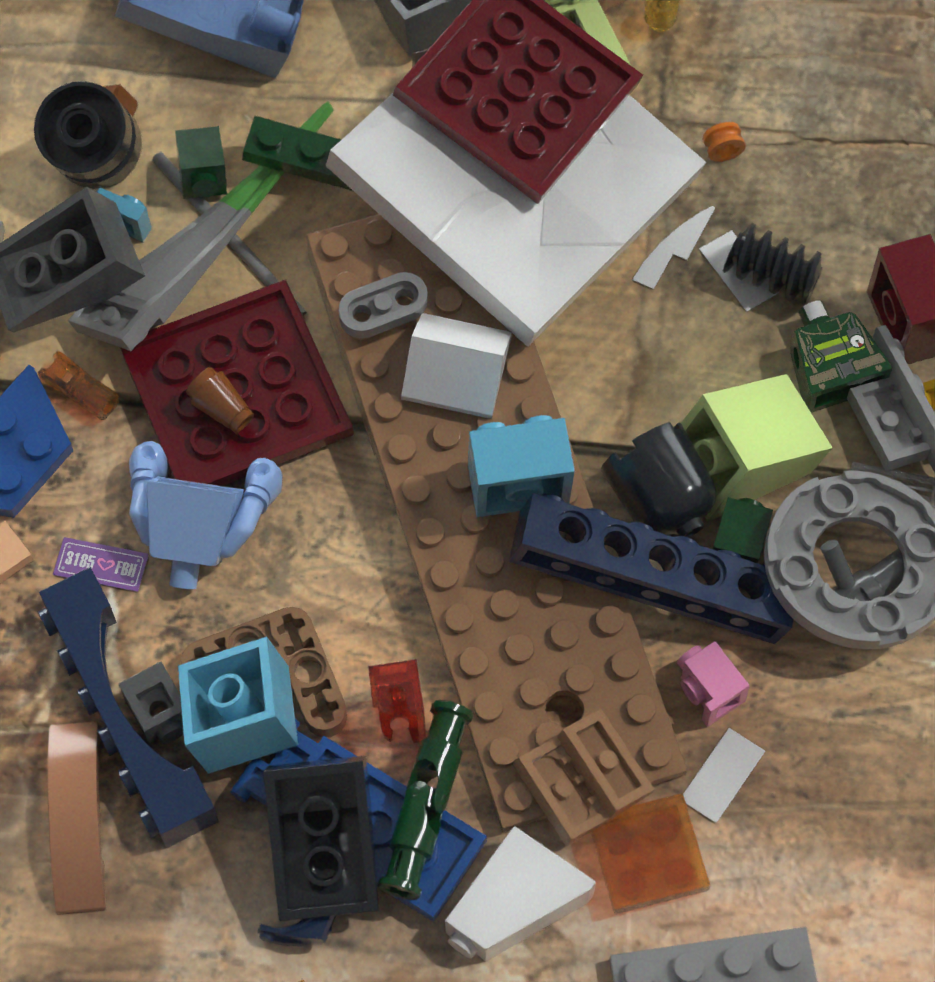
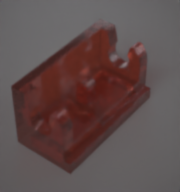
[368,659,426,743]

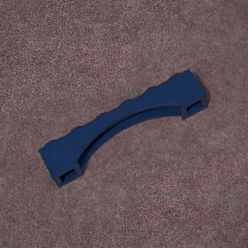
[37,567,219,848]

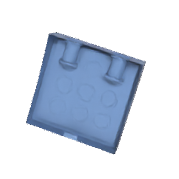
[115,0,304,78]

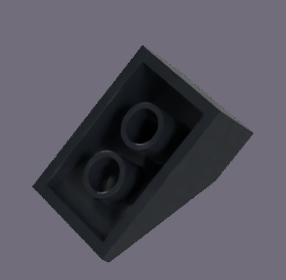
[263,756,379,921]

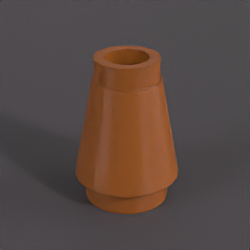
[186,367,254,434]

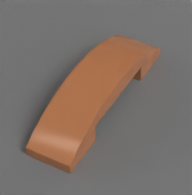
[48,721,106,915]

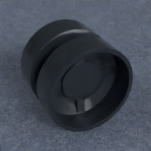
[34,81,142,189]

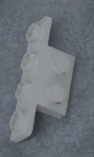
[847,325,935,473]

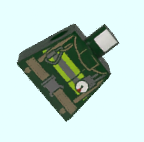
[790,300,892,413]

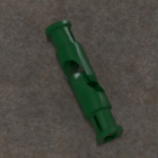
[377,700,474,900]

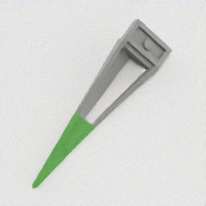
[68,102,334,351]

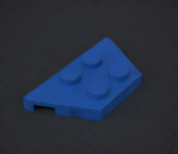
[0,365,73,518]

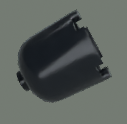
[601,422,717,538]

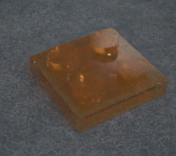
[591,793,711,914]

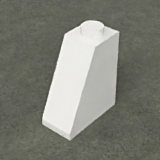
[445,826,596,961]

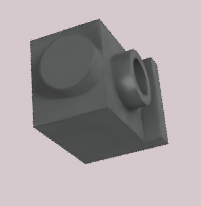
[119,662,184,744]

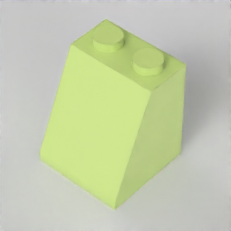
[681,374,832,521]

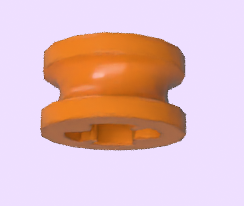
[703,122,746,162]

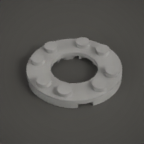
[764,471,935,649]

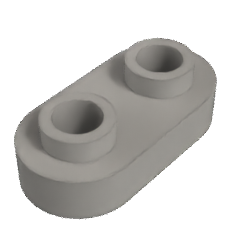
[338,272,428,338]

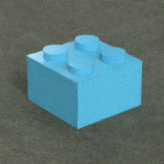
[468,415,575,517]
[178,637,298,774]

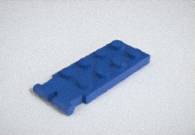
[230,719,487,922]

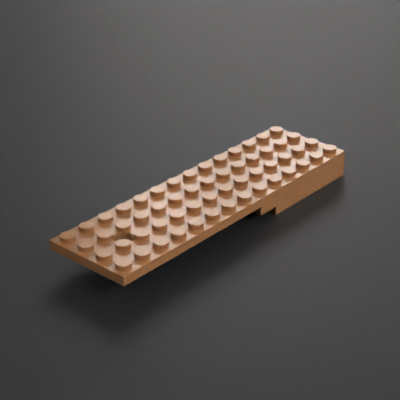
[307,214,688,832]

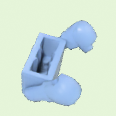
[129,441,283,589]

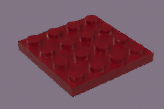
[393,0,643,204]
[119,279,354,486]

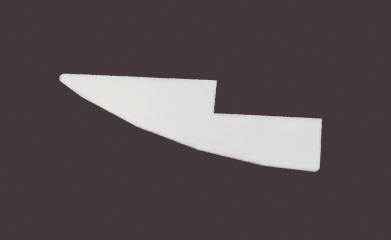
[633,206,715,289]

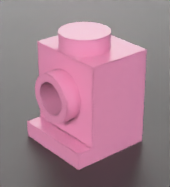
[677,641,750,727]

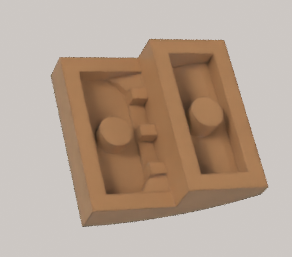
[513,709,655,846]

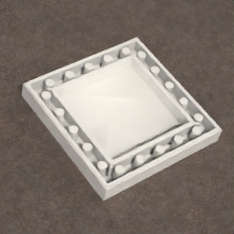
[326,93,706,347]

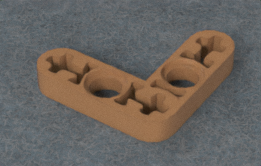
[180,607,347,737]

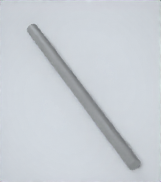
[152,152,307,316]

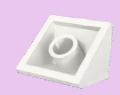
[401,313,512,419]

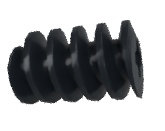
[723,223,823,307]

